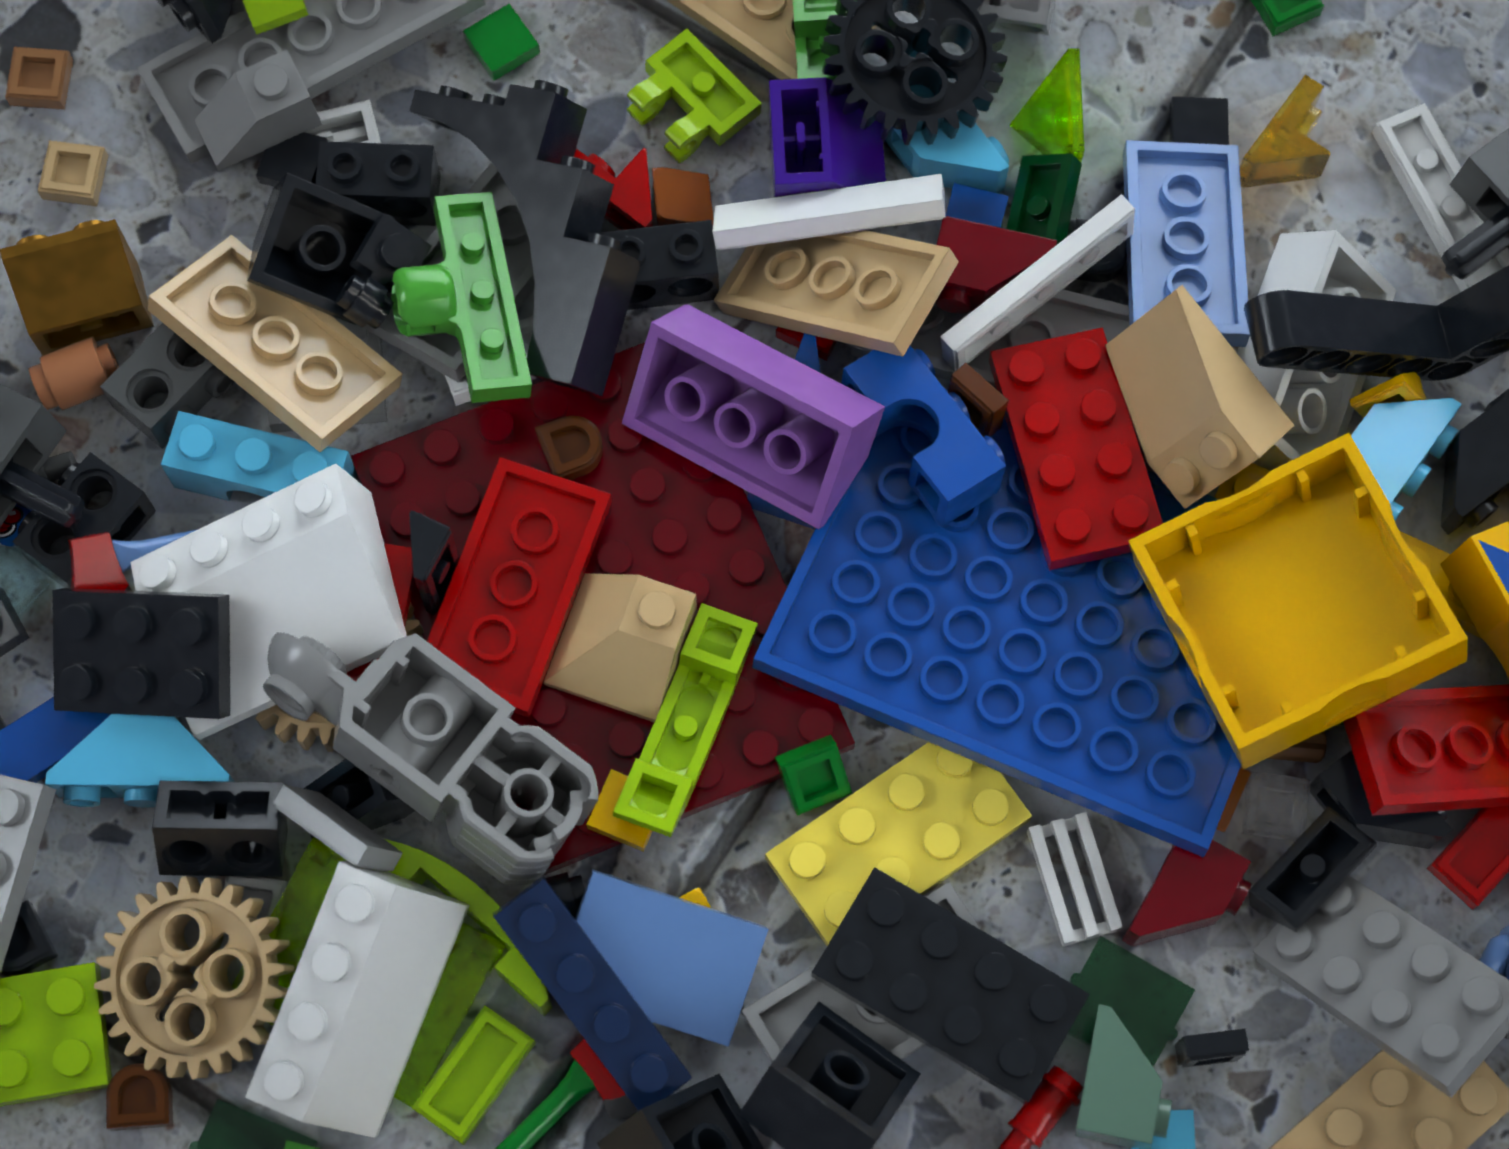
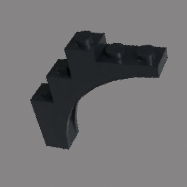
[409,80,642,396]

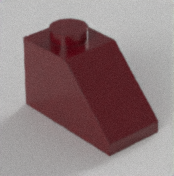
[935,216,1057,314]
[1121,840,1252,947]

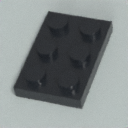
[52,588,230,719]

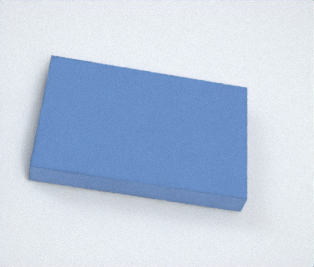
[575,869,769,1047]

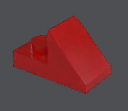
[574,148,653,230]

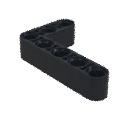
[1244,266,1509,381]

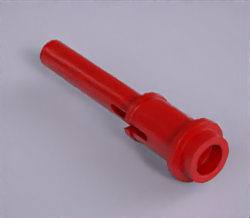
[998,1065,1084,1149]

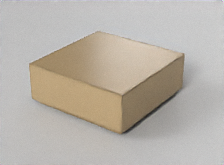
[38,140,109,206]

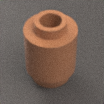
[29,337,119,410]

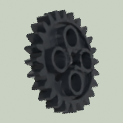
[821,0,1008,145]

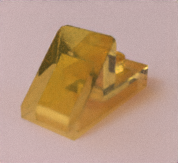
[1240,74,1331,188]

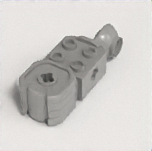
[263,632,598,885]

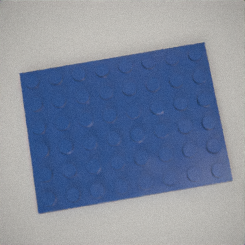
[752,389,1241,858]

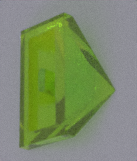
[1010,48,1085,163]

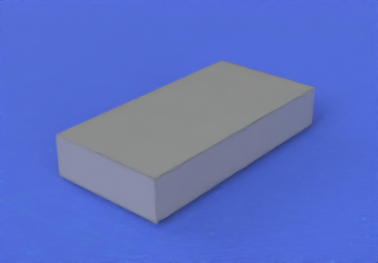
[273,784,403,872]

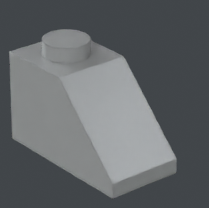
[194,49,322,171]

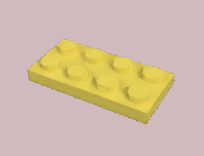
[765,742,1032,946]

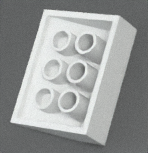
[130,463,407,740]

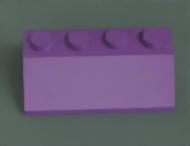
[622,304,885,529]

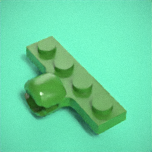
[391,192,532,403]

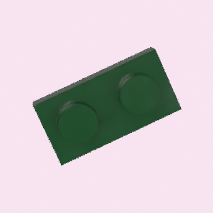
[1006,153,1082,244]

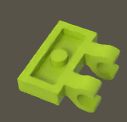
[627,29,762,163]

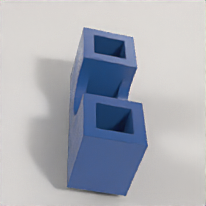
[841,346,1006,527]

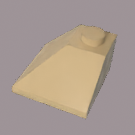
[544,573,697,722]

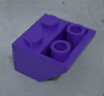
[769,78,886,197]

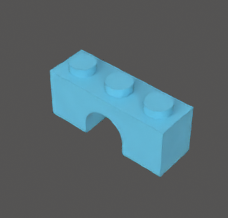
[161,411,357,501]

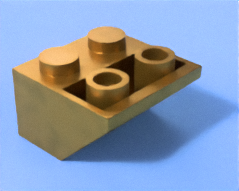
[0,219,154,356]

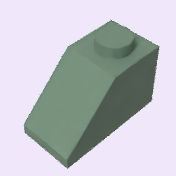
[1076,1004,1172,1149]

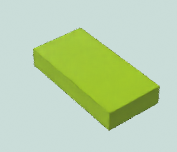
[412,1005,536,1145]

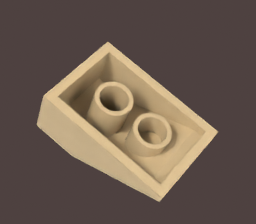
[1105,285,1295,509]

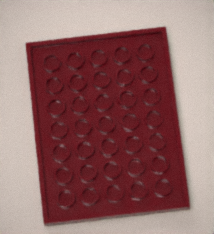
[351,342,855,876]

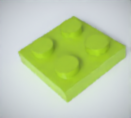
[0,962,112,1107]

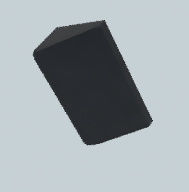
[410,510,459,615]
[1249,806,1377,932]

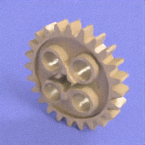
[94,876,295,1079]

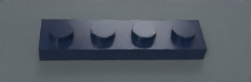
[493,876,692,1111]

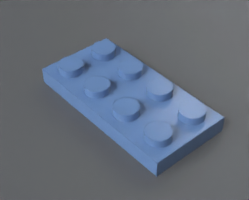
[1123,140,1250,347]

